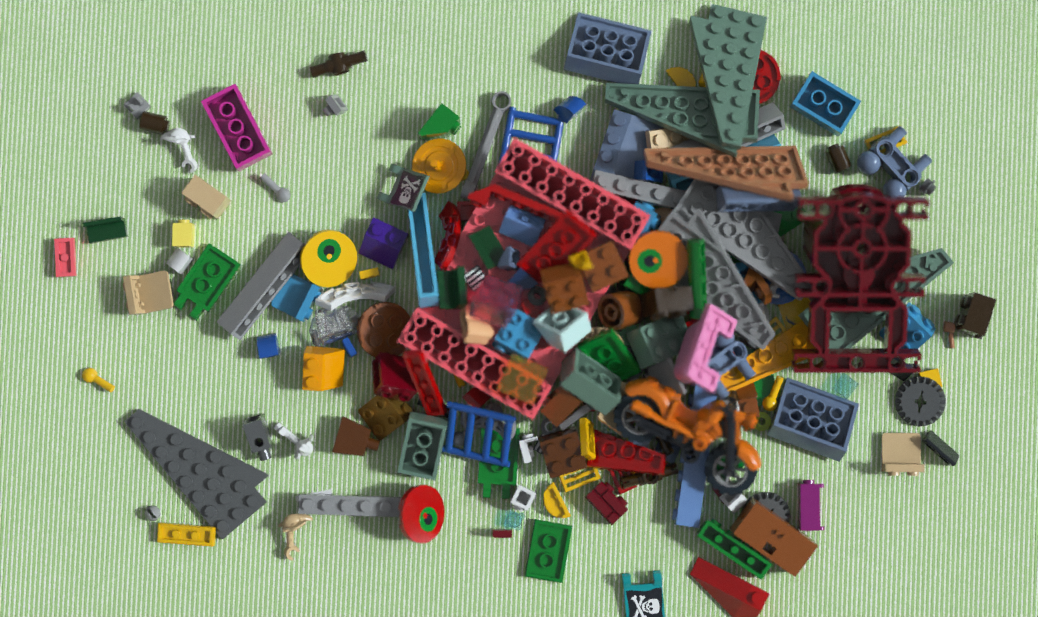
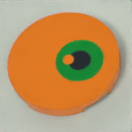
[629,230,688,289]

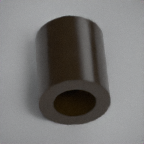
[140,111,170,135]
[826,143,852,174]

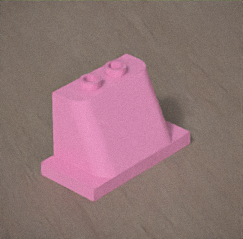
[674,304,737,393]

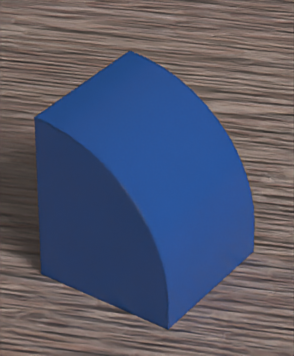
[554,96,586,124]
[257,333,280,359]

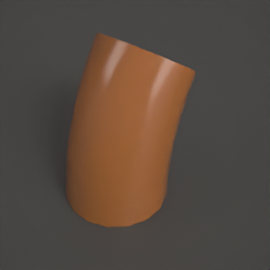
[598,289,645,330]

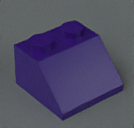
[358,217,409,270]

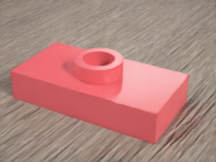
[54,238,77,277]

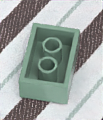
[626,316,687,369]
[560,348,621,416]
[397,412,448,480]

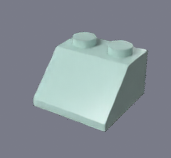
[533,308,591,352]

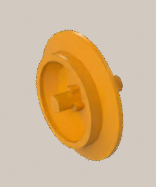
[412,138,466,194]

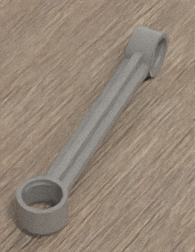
[460,91,511,201]

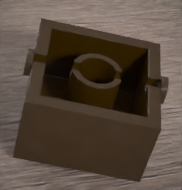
[640,285,694,321]
[954,292,997,339]

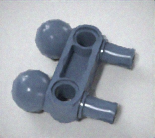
[857,126,932,196]
[707,332,756,400]

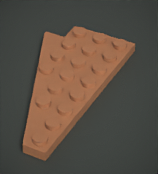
[644,146,809,201]

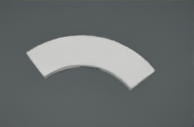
[315,282,395,311]

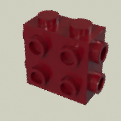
[372,352,417,401]

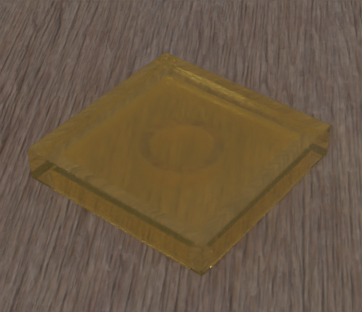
[496,353,548,405]

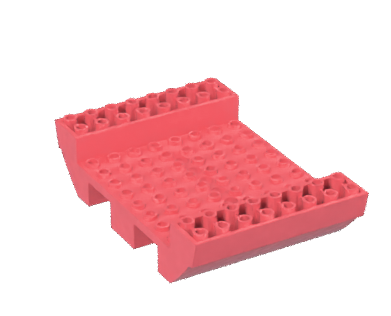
[397,137,651,420]

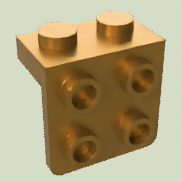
[358,395,413,440]

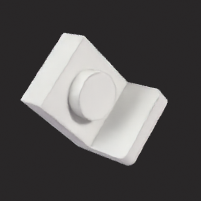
[519,433,538,463]

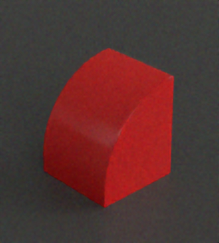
[462,386,492,408]

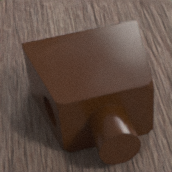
[332,417,380,456]

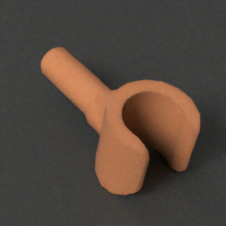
[943,321,956,349]

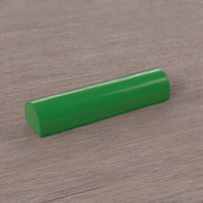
[687,238,707,319]

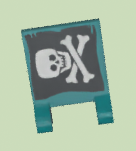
[622,570,665,617]

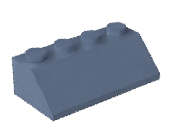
[716,185,802,212]

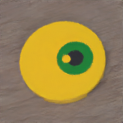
[300,230,357,287]

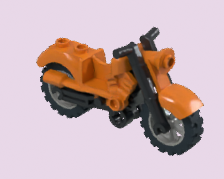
[613,376,762,495]

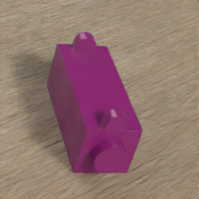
[798,480,825,531]

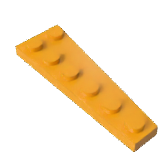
[720,320,816,392]

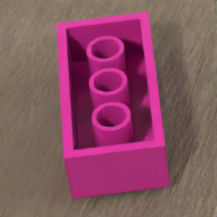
[201,84,273,172]

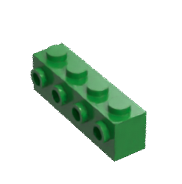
[695,518,772,580]

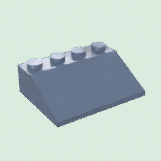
[564,12,652,84]
[590,109,664,183]
[767,377,859,462]

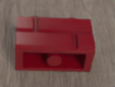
[585,481,628,525]

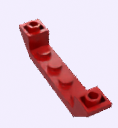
[467,184,563,223]

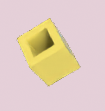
[172,219,195,248]

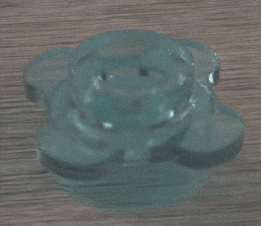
[503,509,525,531]

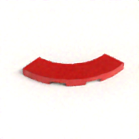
[434,201,461,270]

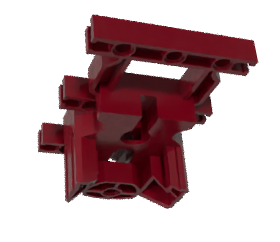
[791,184,929,373]

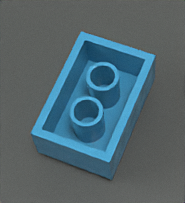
[789,71,861,137]

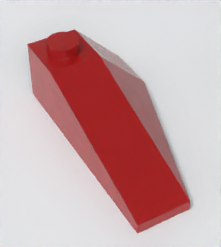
[690,557,770,617]

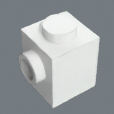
[511,484,536,512]

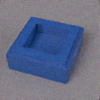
[341,337,357,358]

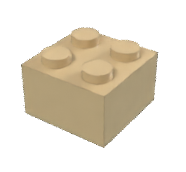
[182,175,231,219]

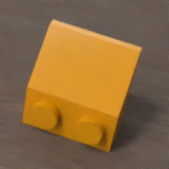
[302,346,345,391]

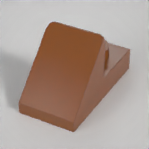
[744,267,772,305]
[735,382,760,417]

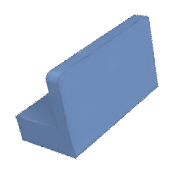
[499,205,546,247]

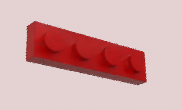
[402,350,447,416]

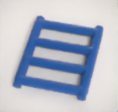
[498,106,564,165]
[442,401,516,468]

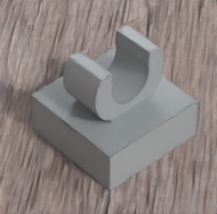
[124,92,152,119]
[323,94,348,116]

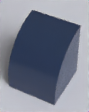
[507,268,538,290]

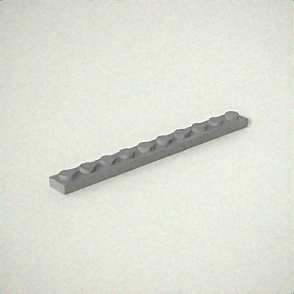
[592,170,782,233]

